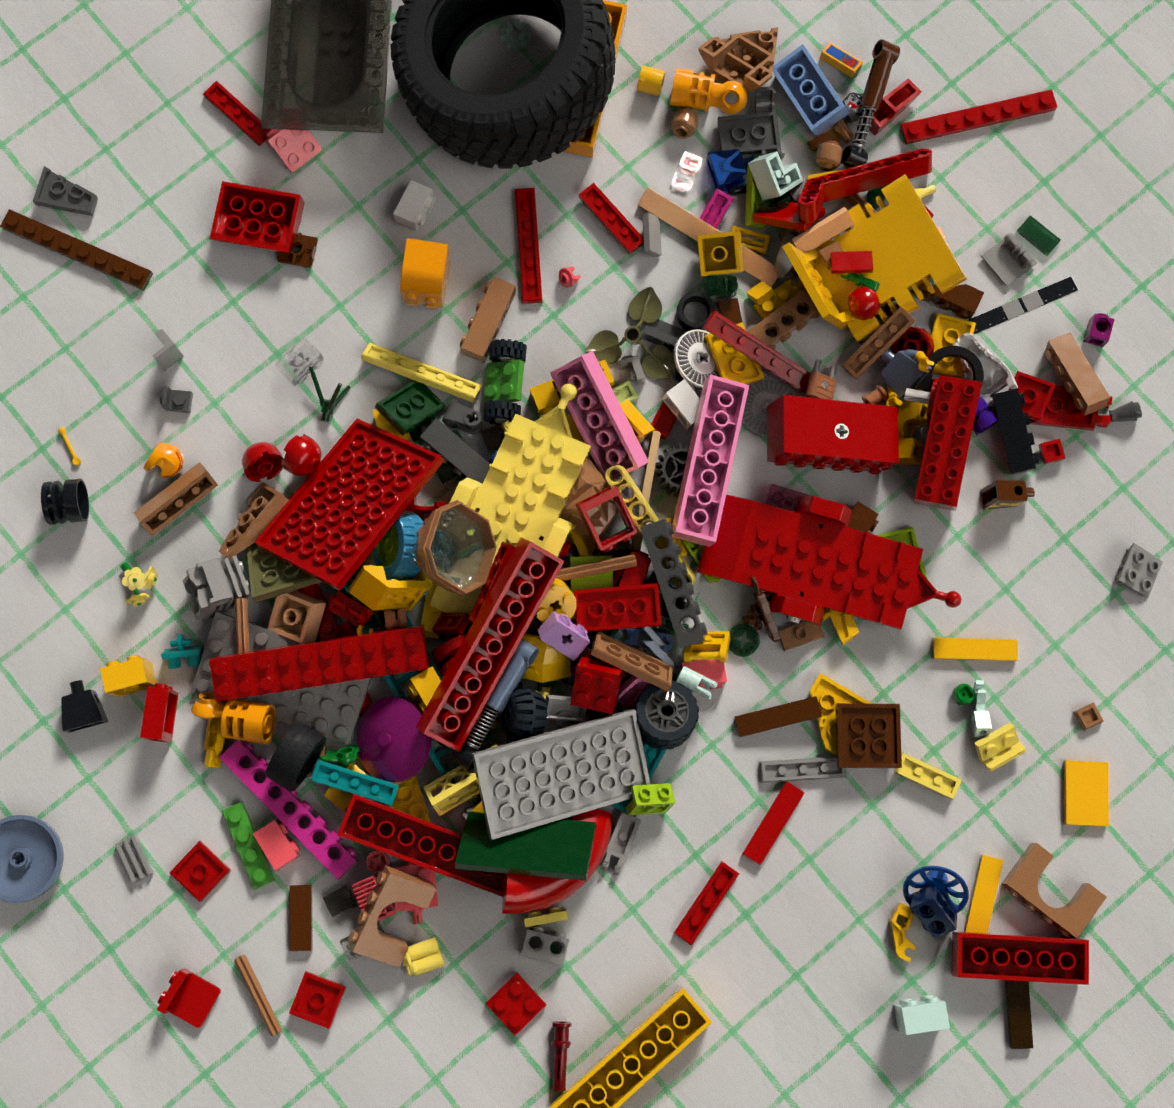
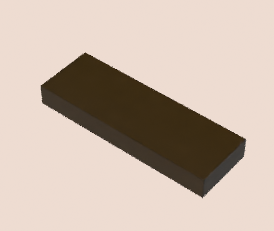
[1005,981,1033,1049]

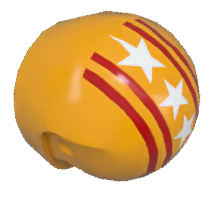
[143,442,184,478]

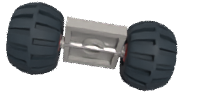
[502,688,623,741]

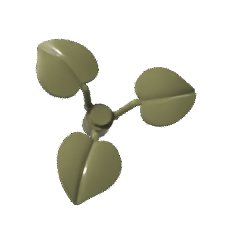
[585,287,676,379]

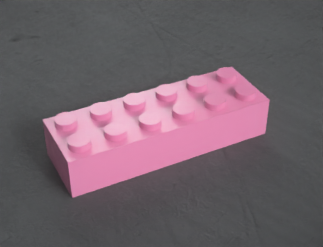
[550,351,649,483]

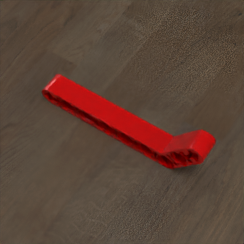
[798,149,932,223]

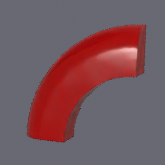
[502,809,612,914]

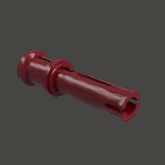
[551,1021,572,1091]

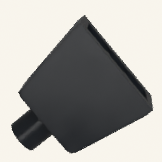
[61,680,108,733]

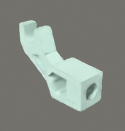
[971,680,992,738]

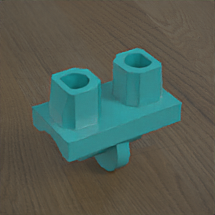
[161,634,204,669]

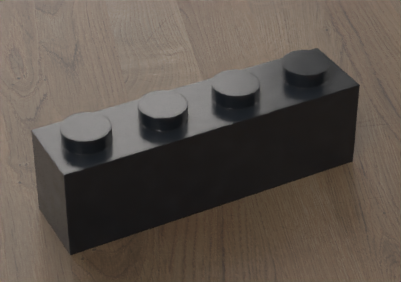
[993,389,1039,475]

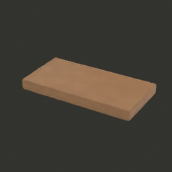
[591,631,673,692]

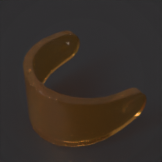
[807,125,843,151]

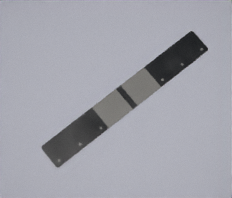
[968,277,1078,334]

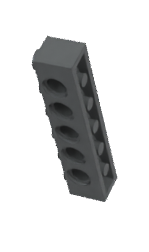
[640,518,708,648]

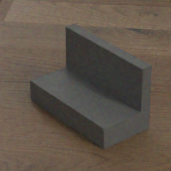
[642,319,688,352]

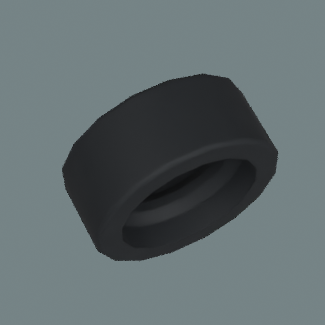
[676,292,715,331]

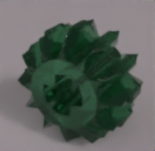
[704,275,738,298]

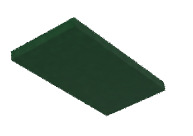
[455,811,597,881]

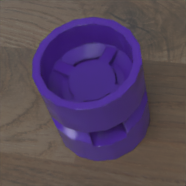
[973,397,999,436]

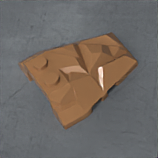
[560,457,619,539]

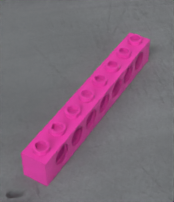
[219,740,359,879]

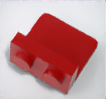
[157,968,221,1028]

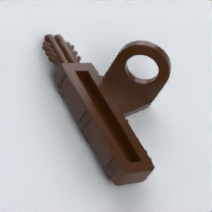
[751,576,781,642]

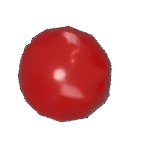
[848,287,880,321]

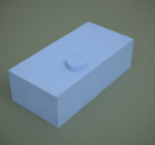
[773,44,850,136]

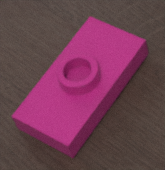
[700,189,734,229]

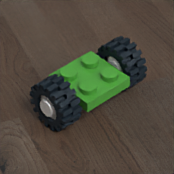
[483,339,527,425]

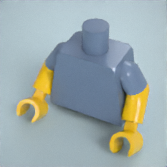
[881,349,934,407]

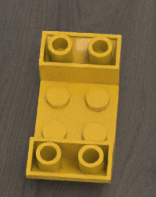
[348,565,441,611]

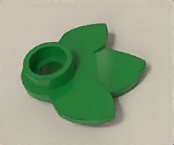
[319,744,359,765]

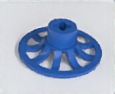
[903,866,969,914]

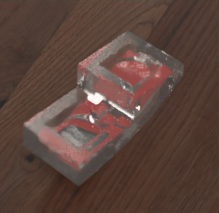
[669,151,703,197]

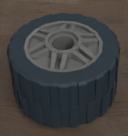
[633,681,699,750]

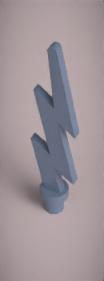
[642,627,679,681]

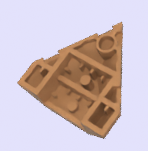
[698,27,778,92]

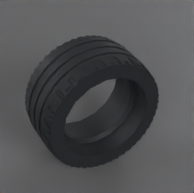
[265,722,326,791]

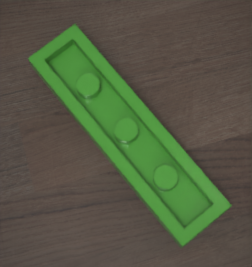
[222,802,276,890]

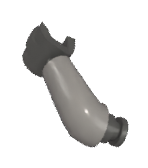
[775,228,804,285]

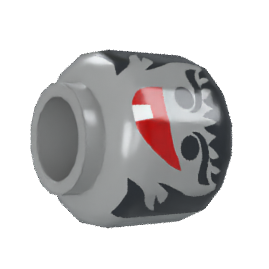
[842,92,863,122]

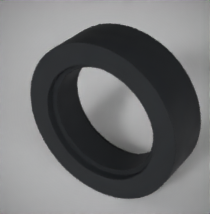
[921,346,984,392]

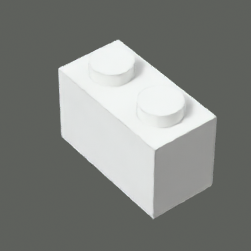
[393,180,435,231]
[662,379,700,430]

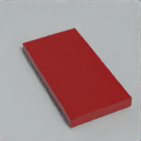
[573,583,662,632]

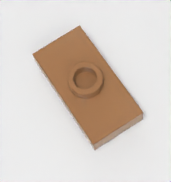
[778,621,824,651]

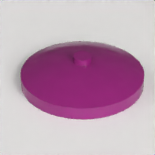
[357,697,432,783]

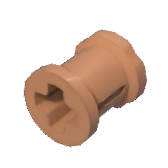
[861,385,888,405]

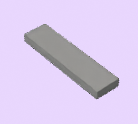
[760,757,846,783]

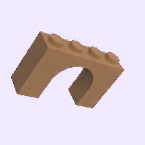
[1001,843,1107,939]
[348,865,436,967]

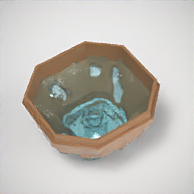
[412,500,497,596]

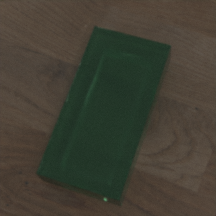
[1016,215,1061,256]

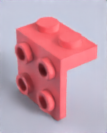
[264,116,322,172]

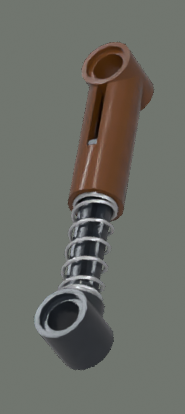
[841,39,900,168]

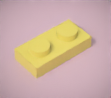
[524,907,568,927]

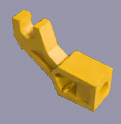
[889,903,916,962]

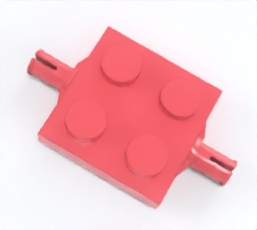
[393,862,438,924]

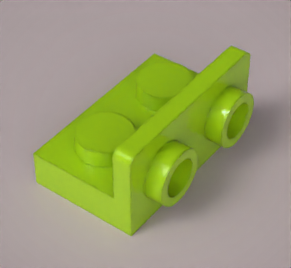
[626,783,676,816]

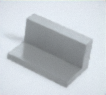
[152,329,183,371]

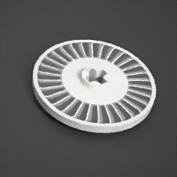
[674,329,720,388]

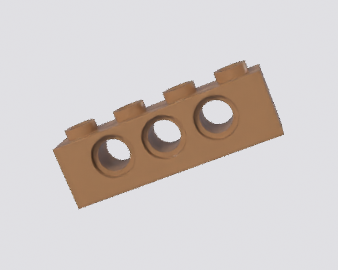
[747,288,820,349]

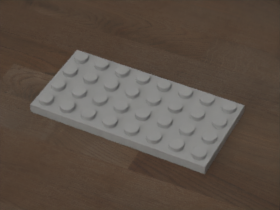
[191,612,371,745]
[471,709,650,840]

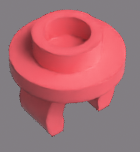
[559,266,581,288]

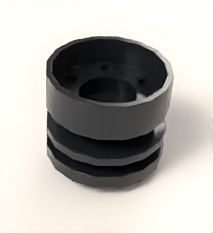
[41,478,89,525]

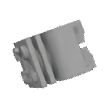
[183,555,251,620]

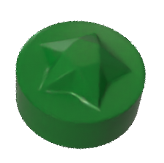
[952,684,975,706]

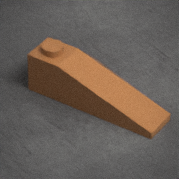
[218,482,289,560]

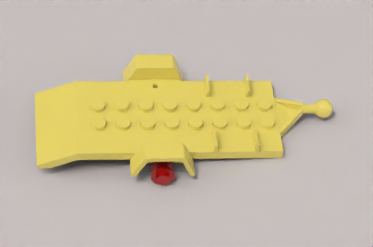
[430,384,592,624]

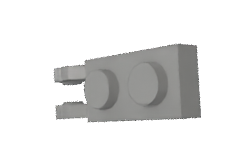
[601,812,641,876]

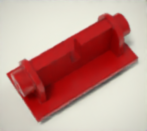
[327,591,374,630]

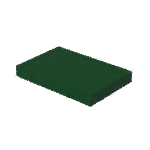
[374,380,446,436]

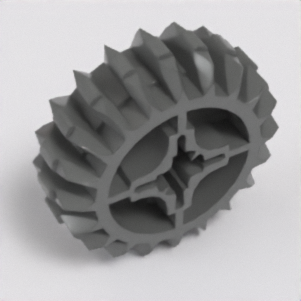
[654,443,690,498]

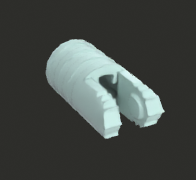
[676,666,718,700]

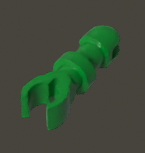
[840,273,880,291]

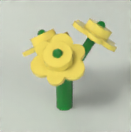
[120,562,158,606]

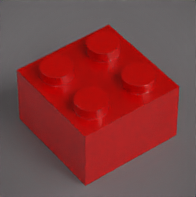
[570,656,623,714]

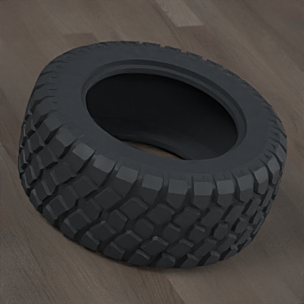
[390,0,616,169]

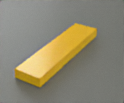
[933,637,1018,661]
[964,855,1004,933]

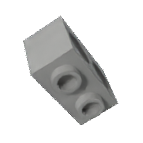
[521,926,569,966]

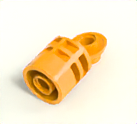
[670,68,747,114]
[191,692,277,745]

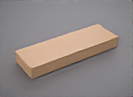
[792,207,854,253]

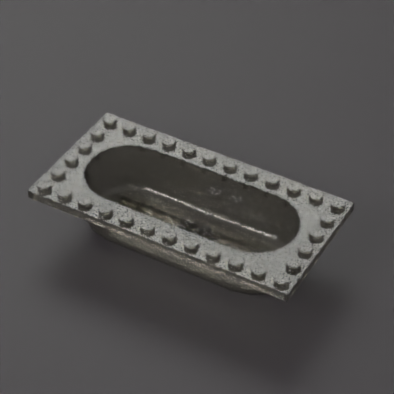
[261,0,392,133]

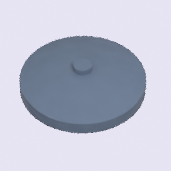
[0,815,64,903]

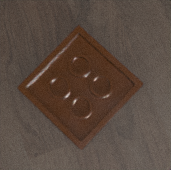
[835,703,902,768]

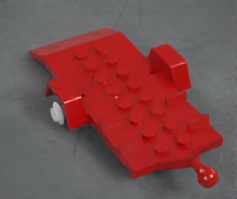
[697,495,962,630]

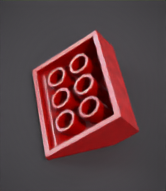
[210,181,305,253]

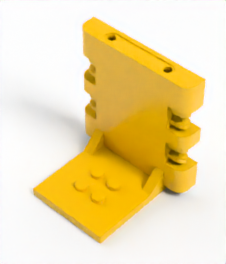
[782,174,967,344]

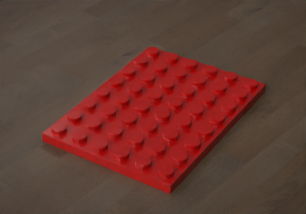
[254,419,445,591]

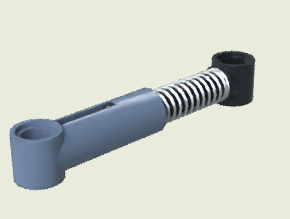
[451,639,539,771]

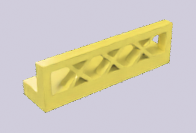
[423,744,498,816]

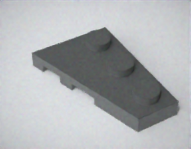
[33,166,98,216]

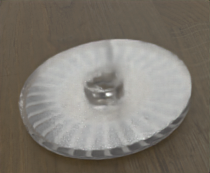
[742,377,797,437]

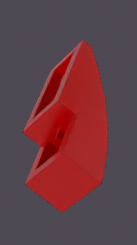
[869,78,922,135]

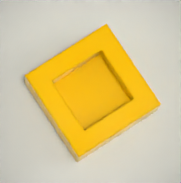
[746,281,775,305]

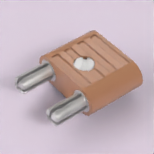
[805,360,837,400]

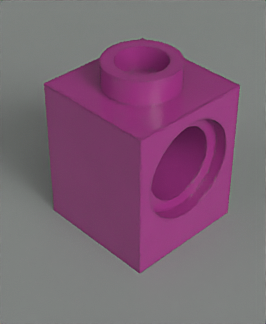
[1083,313,1115,347]

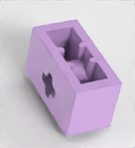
[538,611,590,661]

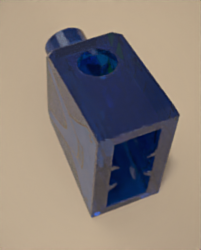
[706,149,754,192]

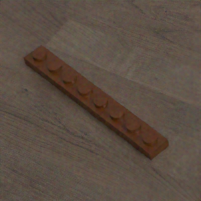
[0,209,153,291]

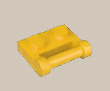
[684,631,730,662]

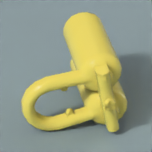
[403,937,445,976]

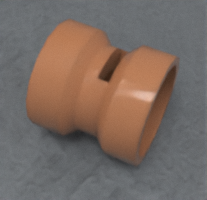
[384,607,408,630]

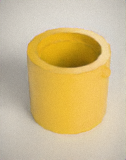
[637,65,666,96]

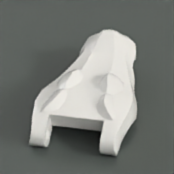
[953,333,1019,408]

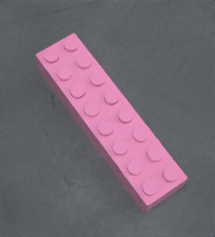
[672,374,749,547]

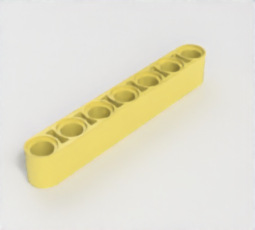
[605,465,696,588]

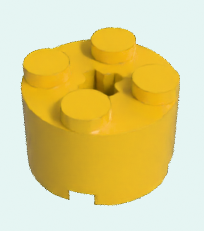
[536,578,576,623]

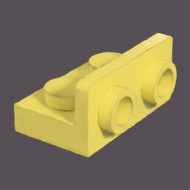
[974,723,1026,771]

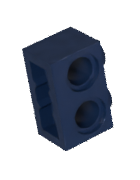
[910,885,957,938]

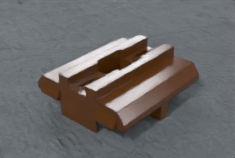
[277,233,318,268]

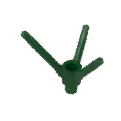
[309,366,351,422]

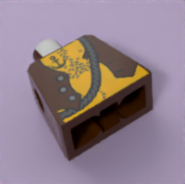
[981,480,1035,510]

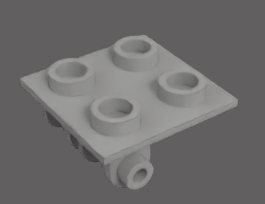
[981,233,1037,286]
[1115,543,1163,598]

